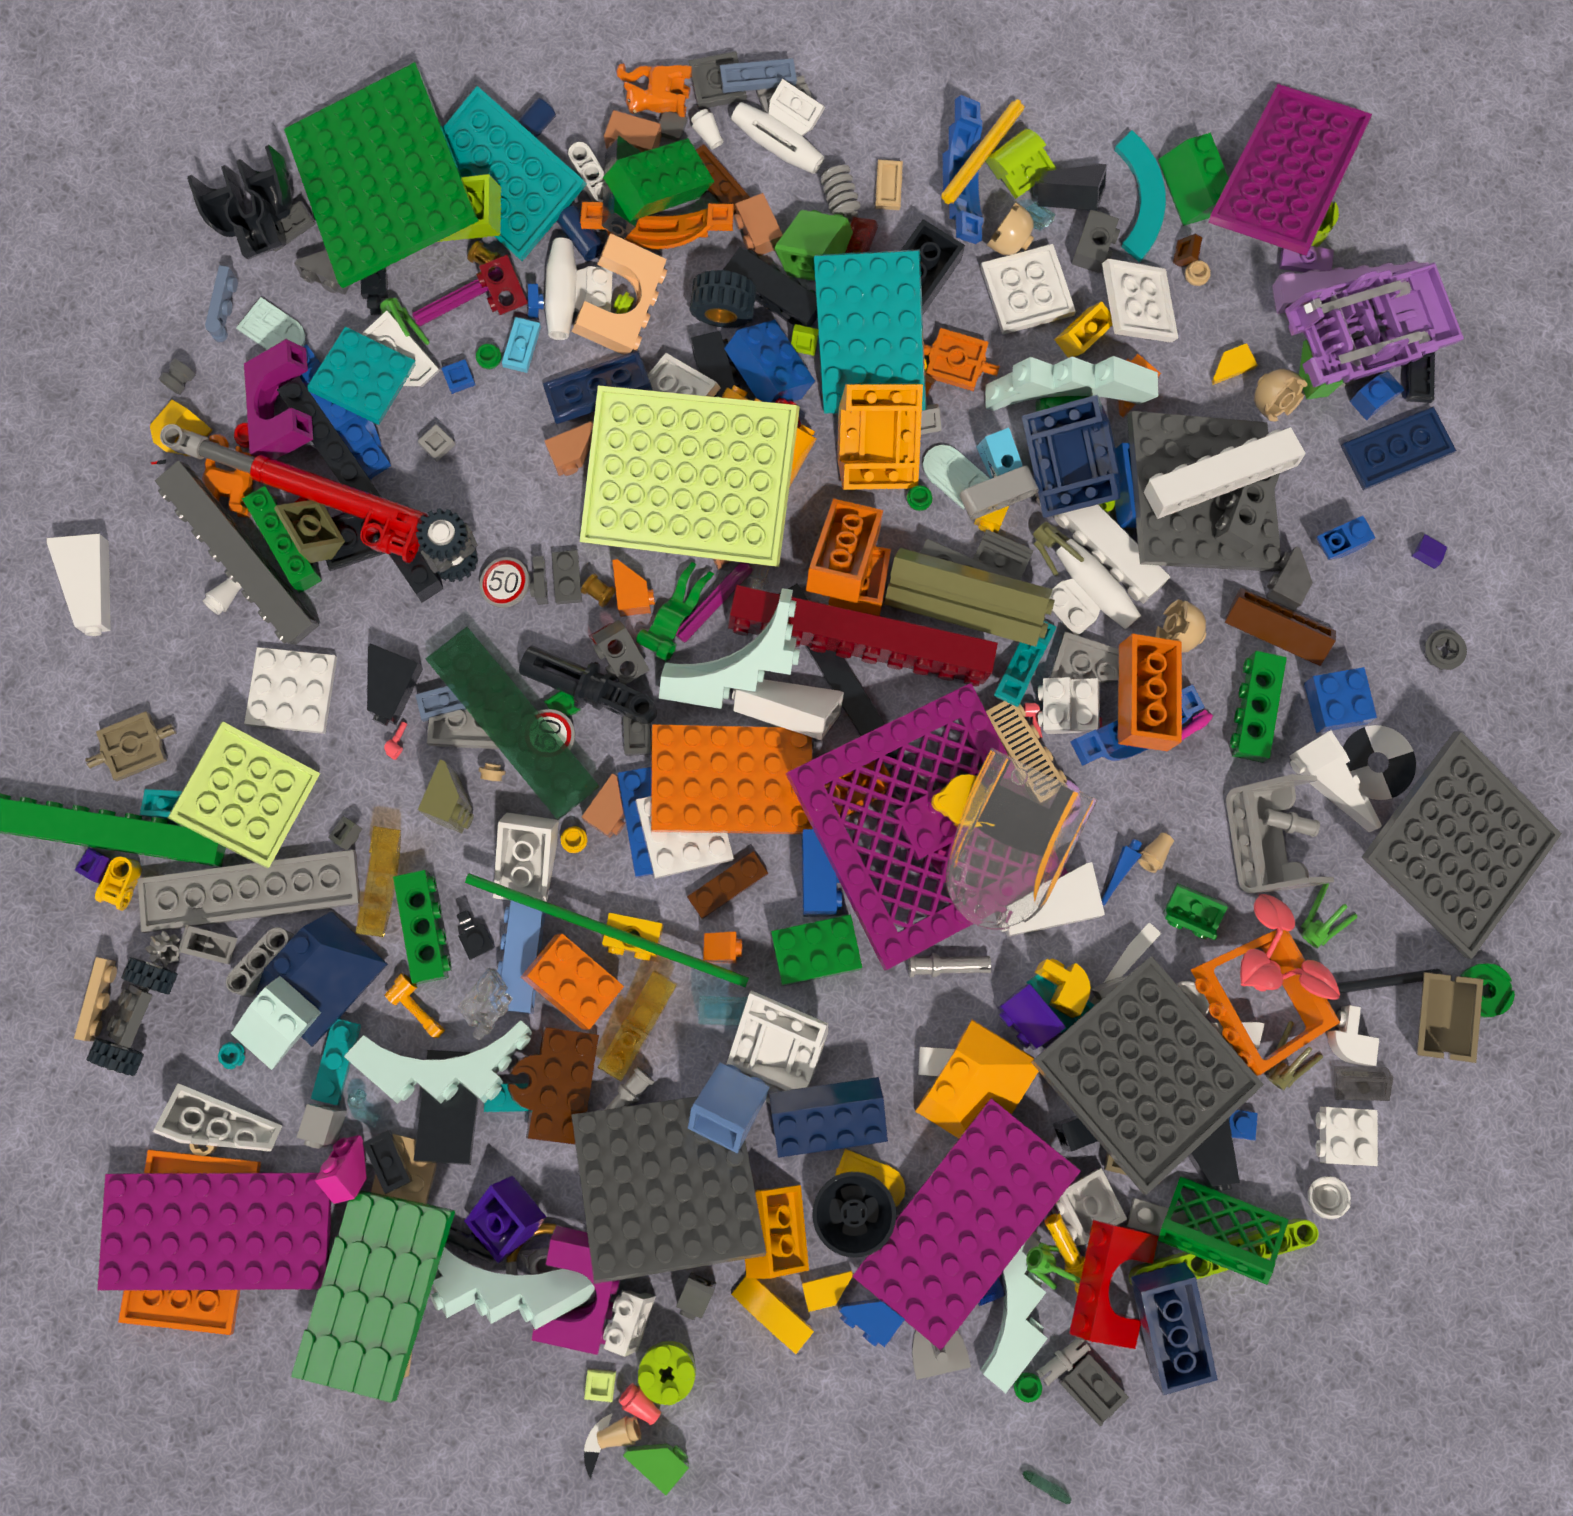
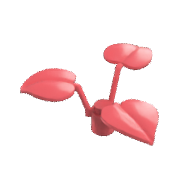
[1240,894,1340,1000]

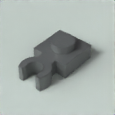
[529,556,548,605]

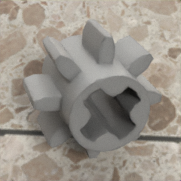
[145,931,180,967]

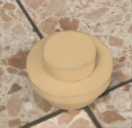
[1185,261,1211,286]
[478,763,506,781]

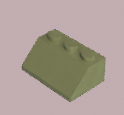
[418,759,474,834]

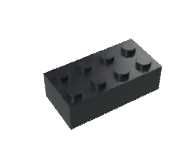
[901,219,965,314]

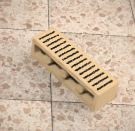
[986,701,1067,805]

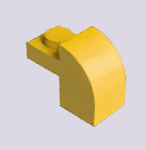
[1035,959,1090,1018]

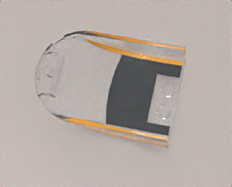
[946,748,1098,930]

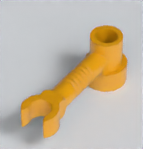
[384,973,445,1039]

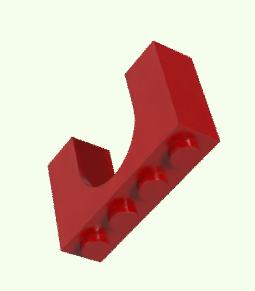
[1069,1220,1158,1349]

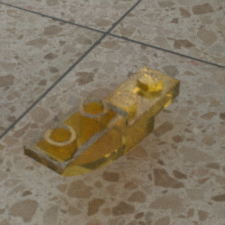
[597,970,678,1082]

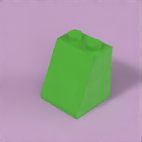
[775,210,853,281]

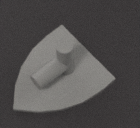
[912,1330,971,1380]

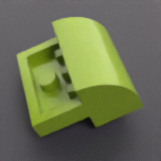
[986,129,1056,199]

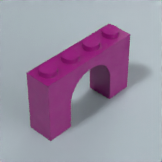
[244,339,313,460]
[531,1226,620,1355]

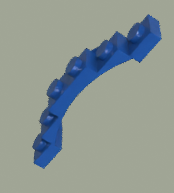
[943,95,984,244]
[299,344,391,479]
[1070,684,1205,766]

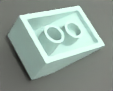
[231,976,321,1070]

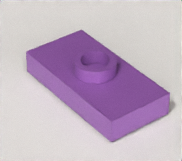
[1279,246,1334,273]

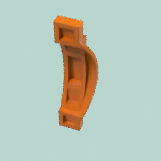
[580,202,734,249]

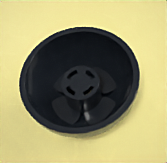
[812,1172,896,1258]

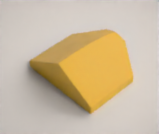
[149,400,213,456]

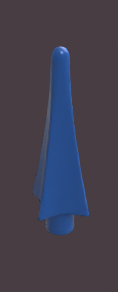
[1101,839,1142,906]

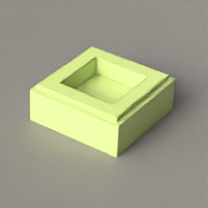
[584,1369,616,1402]

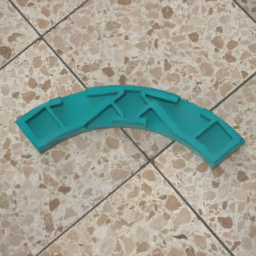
[1114,130,1166,263]

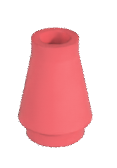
[618,1383,661,1426]

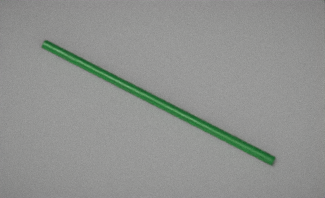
[465,873,749,988]

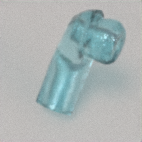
[347,1089,380,1128]

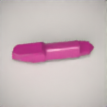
[1182,710,1213,740]

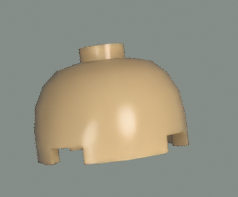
[987,202,1034,255]
[1254,369,1307,422]
[1156,599,1206,653]

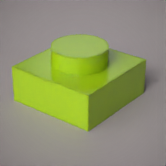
[791,324,819,356]

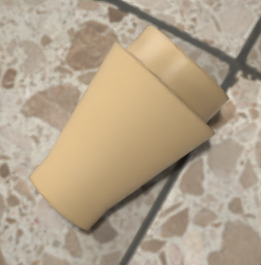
[1138,833,1174,873]
[597,1416,641,1449]

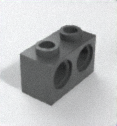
[592,620,650,685]

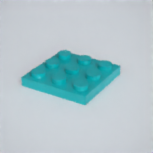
[308,326,415,425]

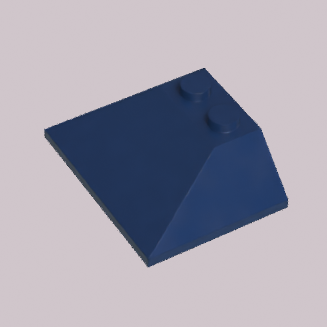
[1022,395,1121,518]
[256,912,388,1047]

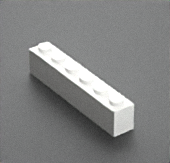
[1144,427,1306,519]
[1035,492,1170,604]

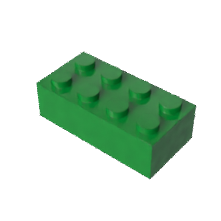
[603,138,715,221]

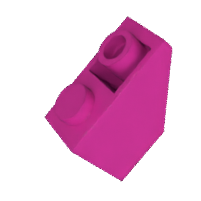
[315,1135,367,1204]

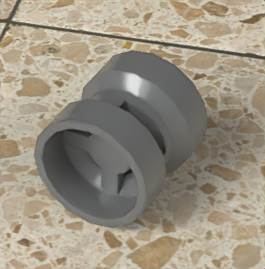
[158,358,196,395]

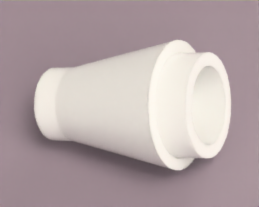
[691,109,723,150]
[203,578,242,615]

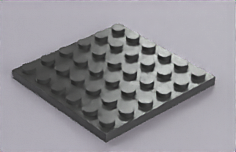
[1127,411,1283,572]
[1361,731,1562,959]
[1031,956,1264,1195]
[572,1096,766,1284]

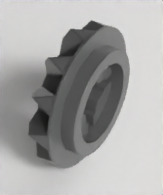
[1424,629,1467,670]

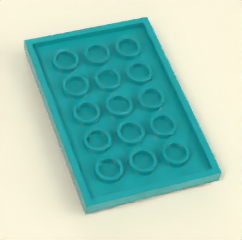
[443,86,587,262]
[814,250,926,414]

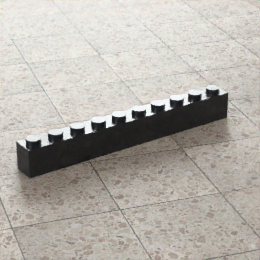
[277,376,443,603]

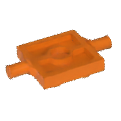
[924,328,1000,391]

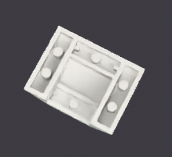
[726,991,828,1103]

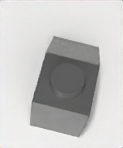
[676,1272,716,1320]

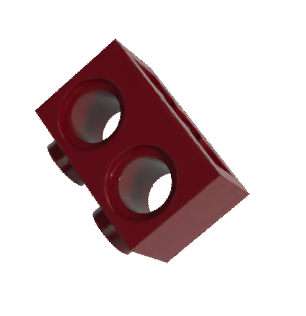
[476,255,528,316]

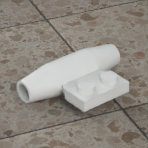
[731,79,826,174]
[545,238,612,340]
[1050,539,1141,636]

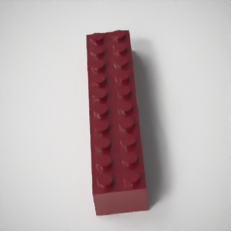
[728,585,998,686]

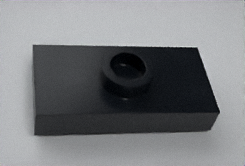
[1406,352,1435,403]

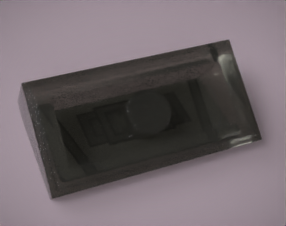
[1334,1066,1394,1101]

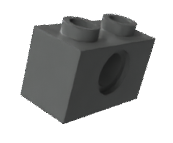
[1072,210,1120,273]

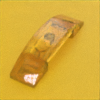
[356,826,401,937]

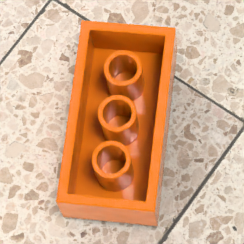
[806,498,884,603]
[1118,633,1182,751]

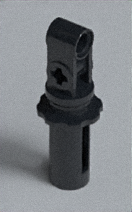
[519,645,657,724]

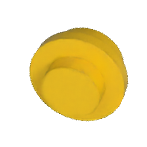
[561,826,588,853]

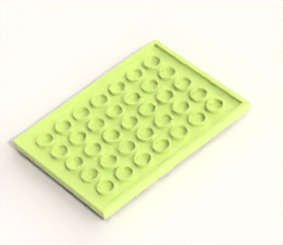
[580,386,800,567]

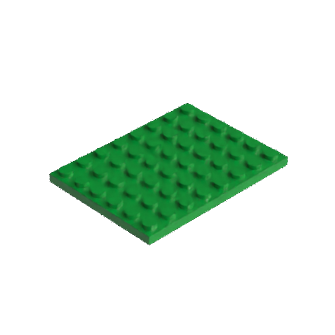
[284,62,479,289]

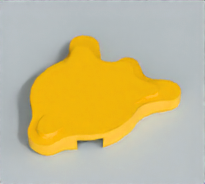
[931,774,994,829]

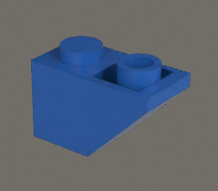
[1316,515,1376,560]
[838,1299,905,1347]

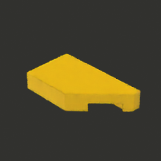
[1212,343,1257,385]
[802,1270,853,1312]

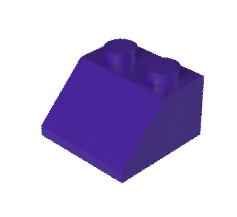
[997,984,1066,1050]
[464,1175,547,1263]

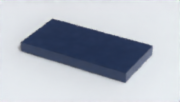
[542,351,653,425]
[1341,406,1456,491]

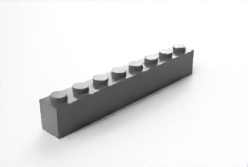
[154,460,320,645]

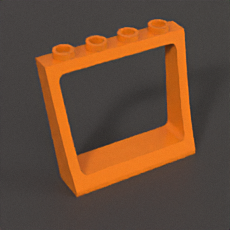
[1191,929,1340,1076]

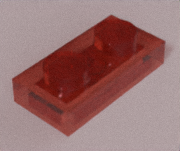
[845,217,879,253]

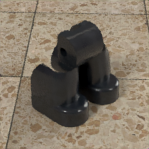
[187,145,292,260]

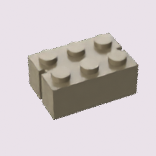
[1416,972,1483,1063]

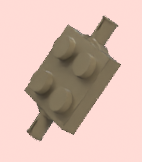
[85,711,177,781]

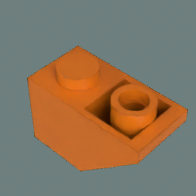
[703,932,742,963]

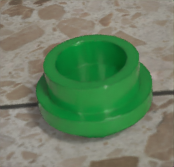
[476,344,502,369]
[907,485,933,511]
[1014,1372,1042,1403]

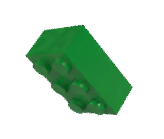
[771,915,863,987]

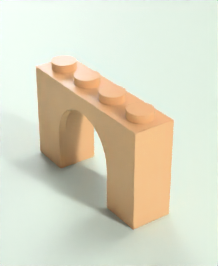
[571,233,667,355]

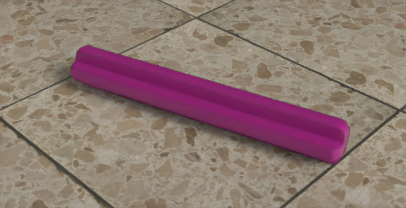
[412,269,503,326]
[676,562,753,643]

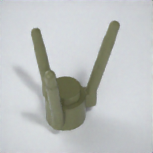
[1033,521,1084,576]
[1266,1021,1323,1091]

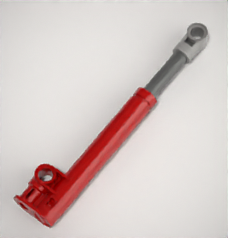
[160,424,428,563]

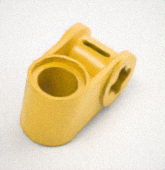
[95,856,142,911]

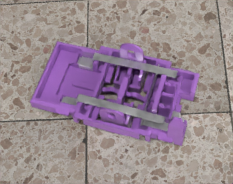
[1285,262,1464,387]

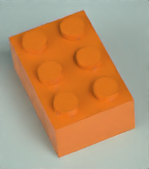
[521,933,624,1030]

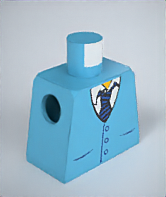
[976,428,1023,479]

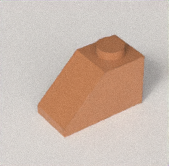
[544,421,593,476]
[582,773,626,838]

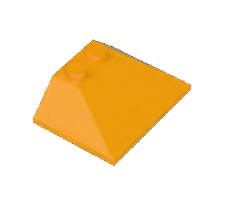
[837,384,923,490]
[915,1019,1039,1138]

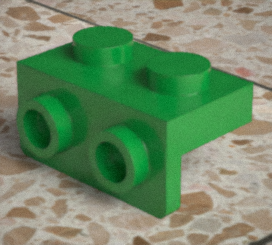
[1164,883,1228,940]

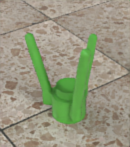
[380,298,430,345]
[1300,883,1357,948]
[1026,1242,1081,1290]

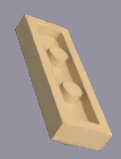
[74,957,117,1042]

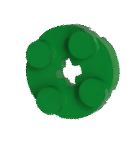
[1460,963,1515,1018]

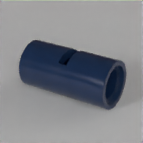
[517,98,556,138]
[556,205,605,261]

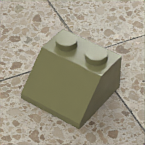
[274,500,345,563]

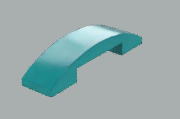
[994,621,1057,707]

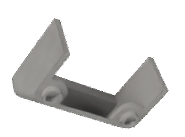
[1226,774,1334,893]

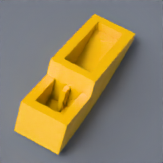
[731,1276,814,1354]

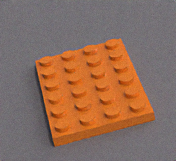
[651,724,813,834]
[118,1149,261,1335]

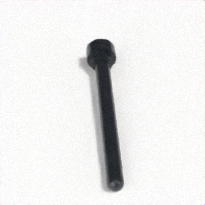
[1327,968,1443,1001]

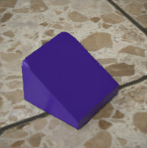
[1412,534,1447,569]
[75,847,112,884]

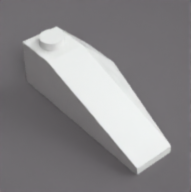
[1289,730,1382,832]
[153,1084,282,1151]

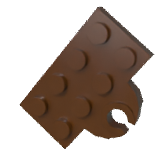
[507,1027,599,1145]

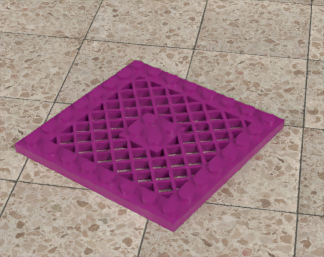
[786,683,1068,970]

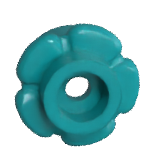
[218,1042,245,1069]

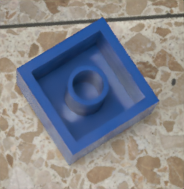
[1304,667,1377,733]

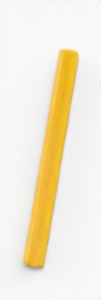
[941,99,1024,205]

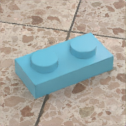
[502,317,541,373]

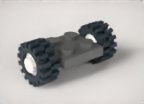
[416,508,478,582]
[86,957,178,1076]

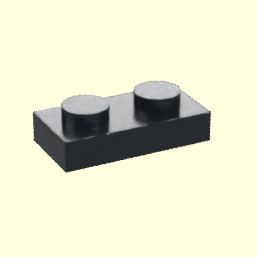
[363,1130,413,1194]

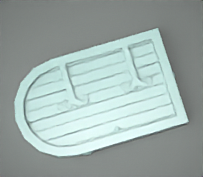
[236,297,306,350]
[923,445,990,510]

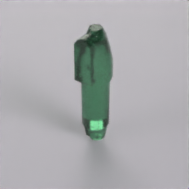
[1023,1470,1072,1504]

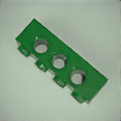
[242,486,322,593]
[1229,651,1287,763]
[393,870,452,985]

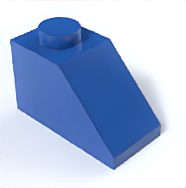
[1350,371,1405,420]

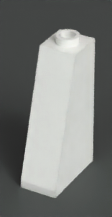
[47,534,111,636]
[732,679,844,740]
[998,862,1105,937]

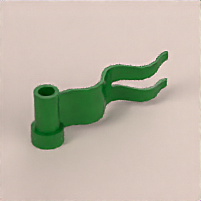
[636,562,714,662]

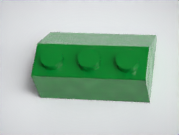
[1158,132,1229,226]

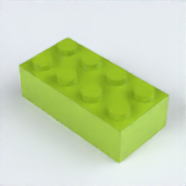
[438,174,501,242]

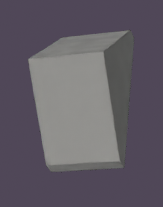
[178,925,238,965]

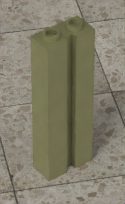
[884,548,1055,646]

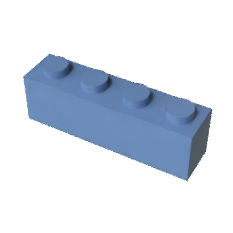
[494,901,545,1014]

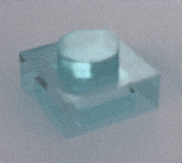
[1025,202,1056,231]

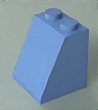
[688,1063,769,1154]

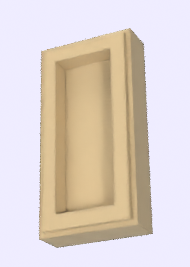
[875,160,903,210]

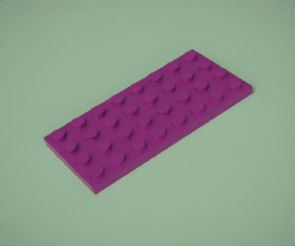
[1209,84,1372,256]
[852,1098,1081,1351]
[97,1173,332,1291]

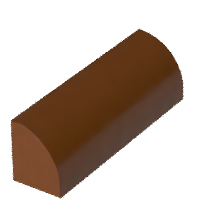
[1225,587,1336,666]

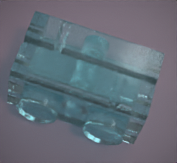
[698,996,748,1026]

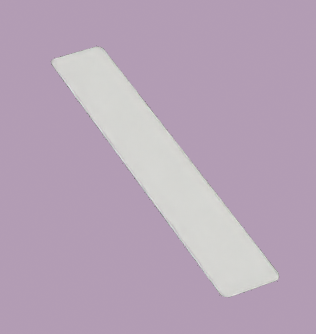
[1088,923,1161,1005]

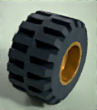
[690,270,756,328]

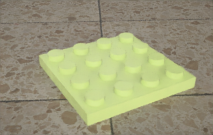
[168,722,320,868]

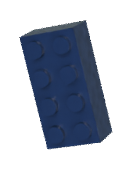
[769,1077,888,1158]
[1131,1262,1218,1396]

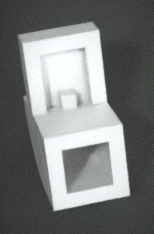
[1327,1005,1379,1066]

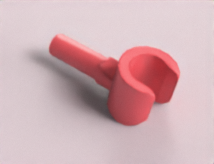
[1023,703,1043,738]
[384,722,407,760]

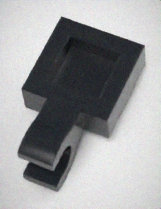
[361,270,388,315]
[457,910,495,960]

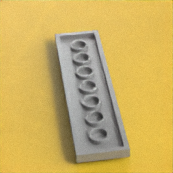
[137,850,361,933]

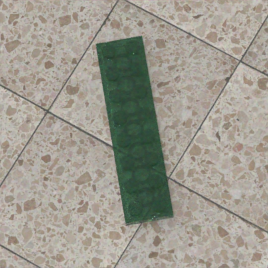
[425,627,600,820]

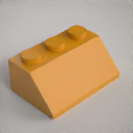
[745,1185,809,1279]

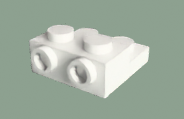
[1038,677,1100,734]
[1316,1107,1378,1166]
[1051,1168,1127,1246]
[603,1290,656,1357]

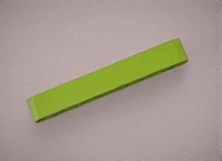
[1129,1218,1319,1287]

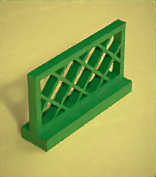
[1158,1177,1289,1285]

